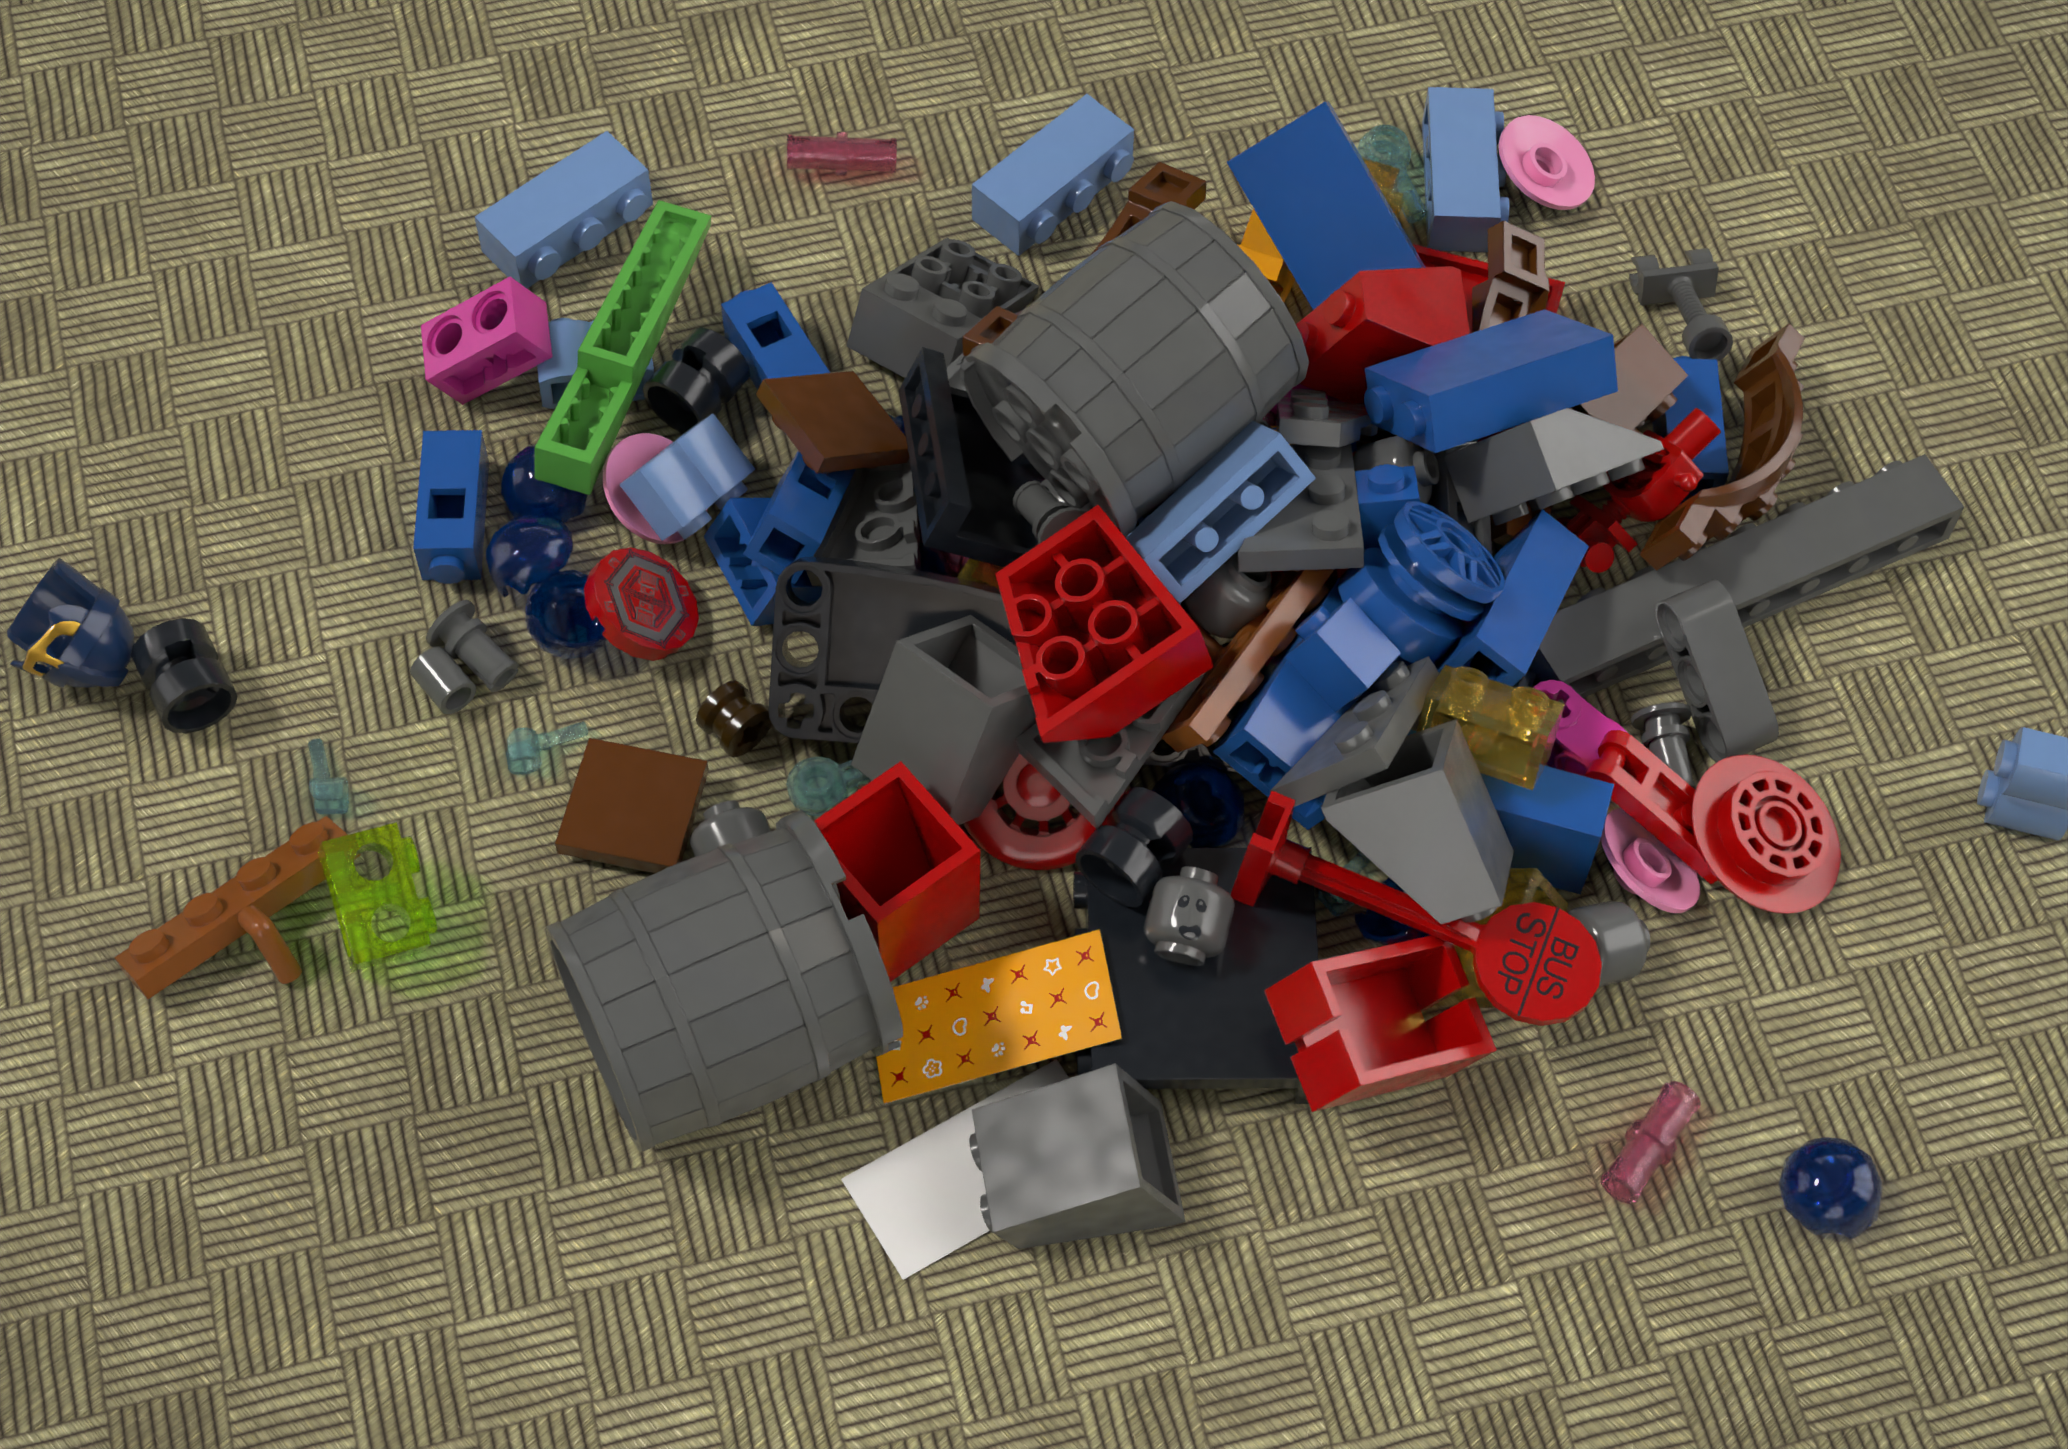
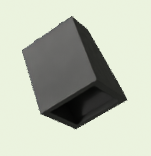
[851,615,1036,825]
[1321,719,1514,924]
[969,1063,1186,1249]

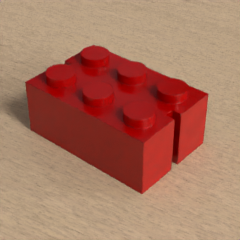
[1264,935,1497,1112]

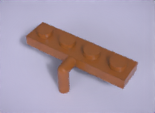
[1162,569,1335,753]
[114,816,361,1000]

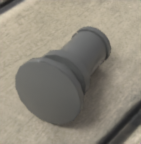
[1013,480,1085,545]
[426,600,519,692]
[1631,702,1696,789]

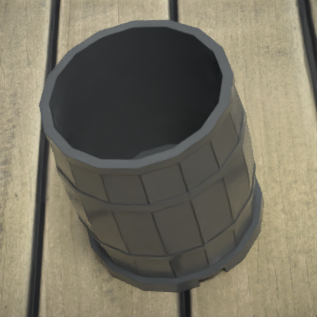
[960,201,1309,537]
[545,810,903,1152]

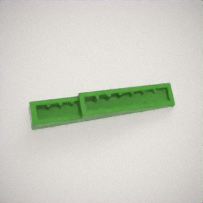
[535,200,711,495]

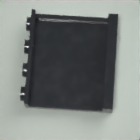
[898,347,1139,567]
[1073,847,1319,1104]

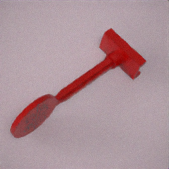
[1231,791,1602,1026]

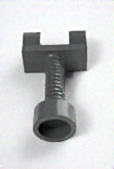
[1629,248,1733,362]

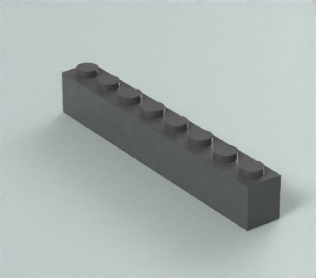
[1528,454,1964,709]

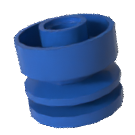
[1337,501,1506,665]

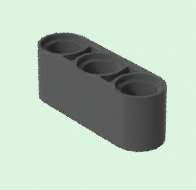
[1655,579,1779,763]

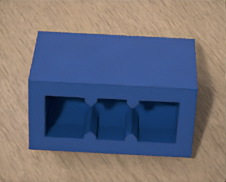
[703,498,822,626]

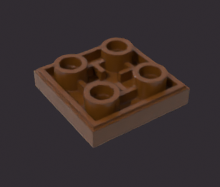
[756,371,909,474]
[555,738,709,873]

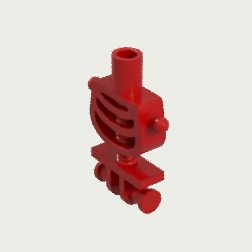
[1557,408,1721,573]

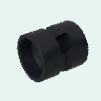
[643,327,750,434]
[131,618,238,734]
[1075,787,1193,908]

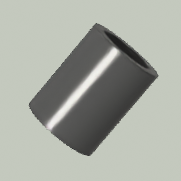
[410,647,476,714]

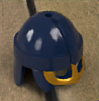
[7,558,135,688]

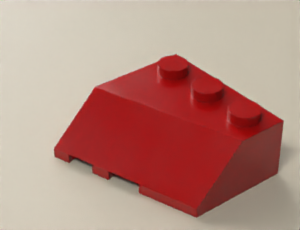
[995,505,1214,743]

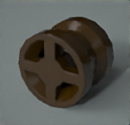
[696,680,772,758]

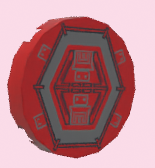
[584,547,699,661]

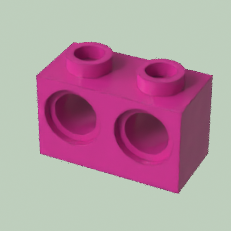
[421,277,553,405]

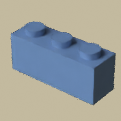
[1422,87,1509,252]
[972,94,1134,256]
[475,131,653,288]
[1125,421,1316,604]

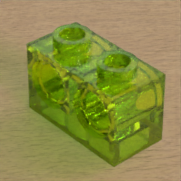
[318,822,437,972]

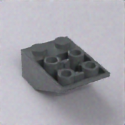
[847,238,1039,378]
[1443,408,1664,526]

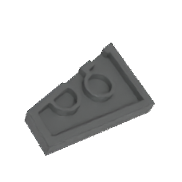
[1276,388,1386,448]
[1238,444,1364,572]
[806,459,921,586]
[1270,656,1441,807]
[1015,676,1201,830]

